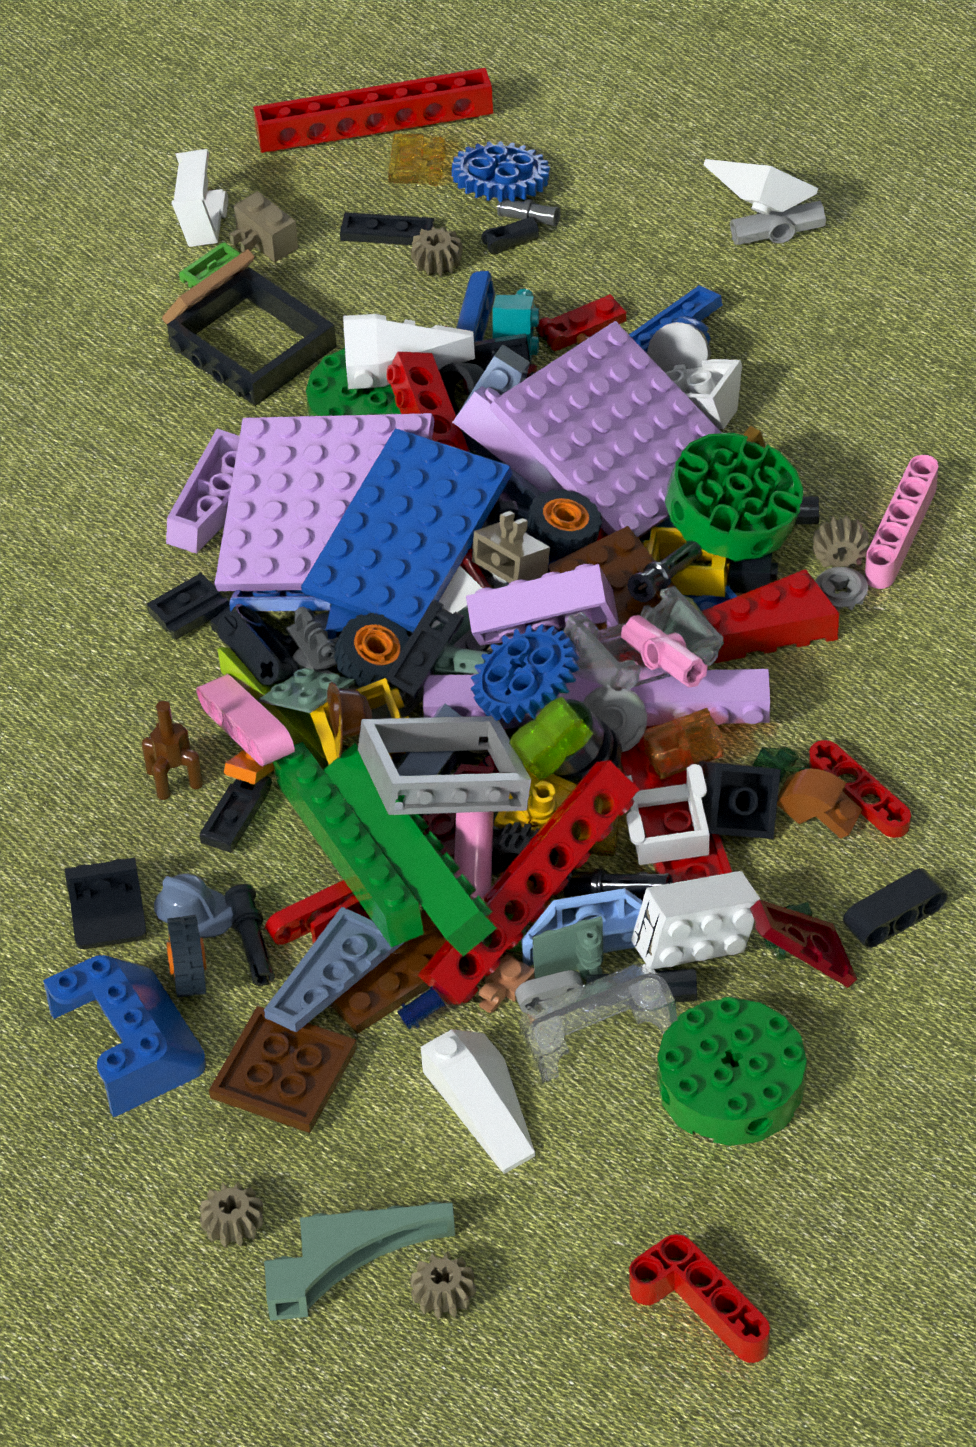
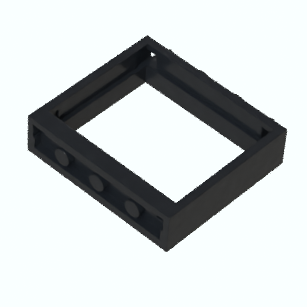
[167,267,337,406]

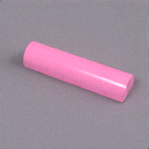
[454,812,494,941]

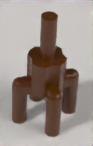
[142,701,203,800]

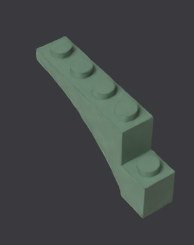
[264,1202,455,1321]

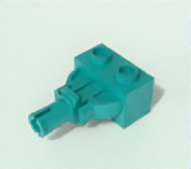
[493,289,539,362]

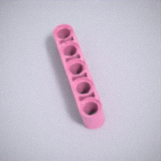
[865,455,938,589]
[196,674,295,767]

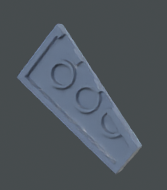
[264,907,404,1032]

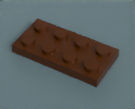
[330,910,469,1034]

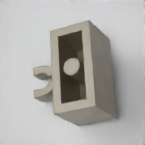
[230,191,298,262]
[472,511,550,583]

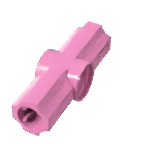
[621,615,708,688]

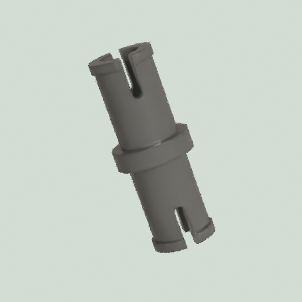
[497,198,561,227]

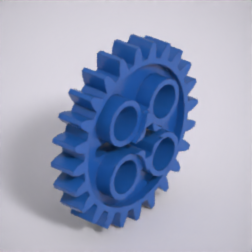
[452,141,550,202]
[471,624,580,723]

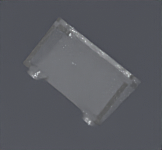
[564,586,723,691]
[519,964,678,1083]

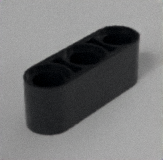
[843,868,948,949]

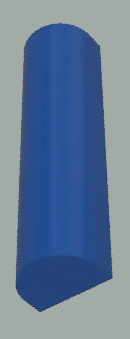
[456,271,495,379]

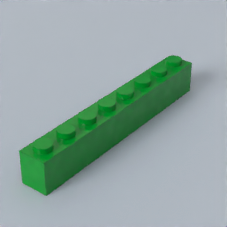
[273,742,424,948]
[324,743,497,956]

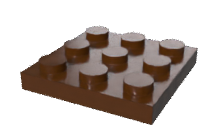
[547,526,683,647]
[209,1006,357,1133]

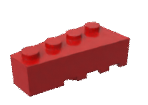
[701,569,839,665]

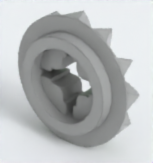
[815,567,868,611]

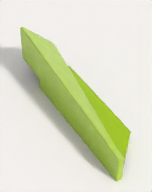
[218,647,329,772]

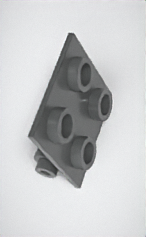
[287,607,342,672]

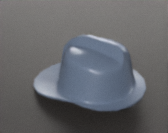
[154,873,233,938]

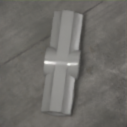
[730,201,826,246]

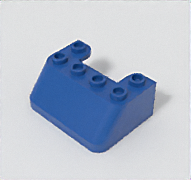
[43,955,206,1118]

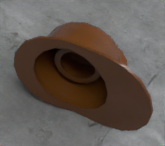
[327,682,372,759]

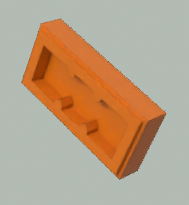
[224,750,274,784]

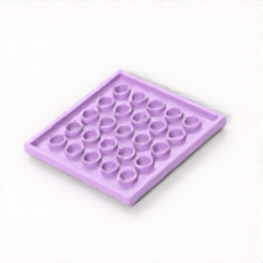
[489,321,722,539]
[214,413,434,591]

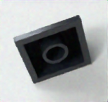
[699,761,781,839]

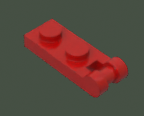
[535,294,627,351]

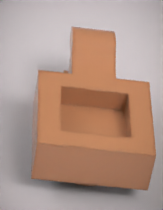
[479,953,534,1013]

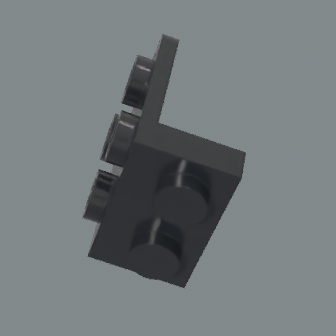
[64,858,147,949]

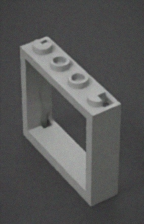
[358,716,531,815]

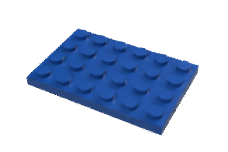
[301,428,513,632]

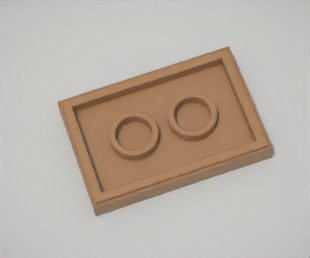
[162,249,254,324]

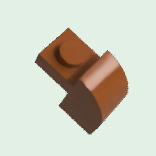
[777,769,862,839]

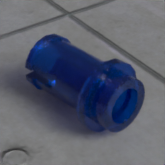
[397,986,446,1030]

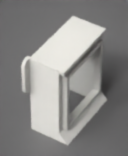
[172,149,228,247]
[626,764,710,865]

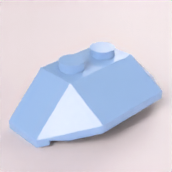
[521,888,642,966]

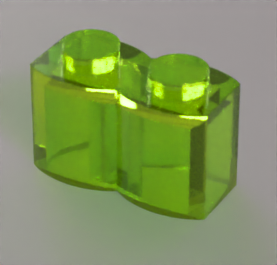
[509,697,593,780]

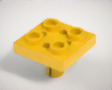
[494,761,577,831]

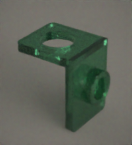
[752,746,811,784]

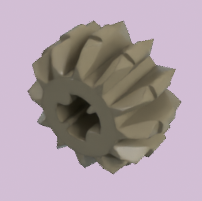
[411,226,463,277]
[813,515,869,568]
[200,1181,264,1248]
[410,1251,476,1320]

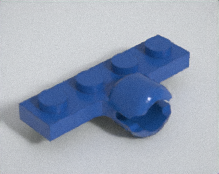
[629,285,723,353]

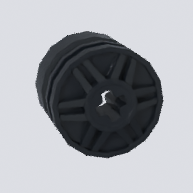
[529,699,622,785]

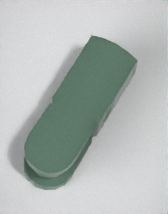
[434,645,492,674]

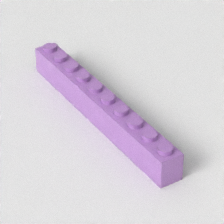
[423,669,770,728]

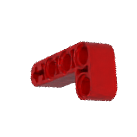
[629,1234,770,1363]

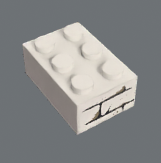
[631,871,761,970]

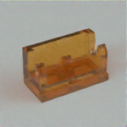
[644,708,724,779]

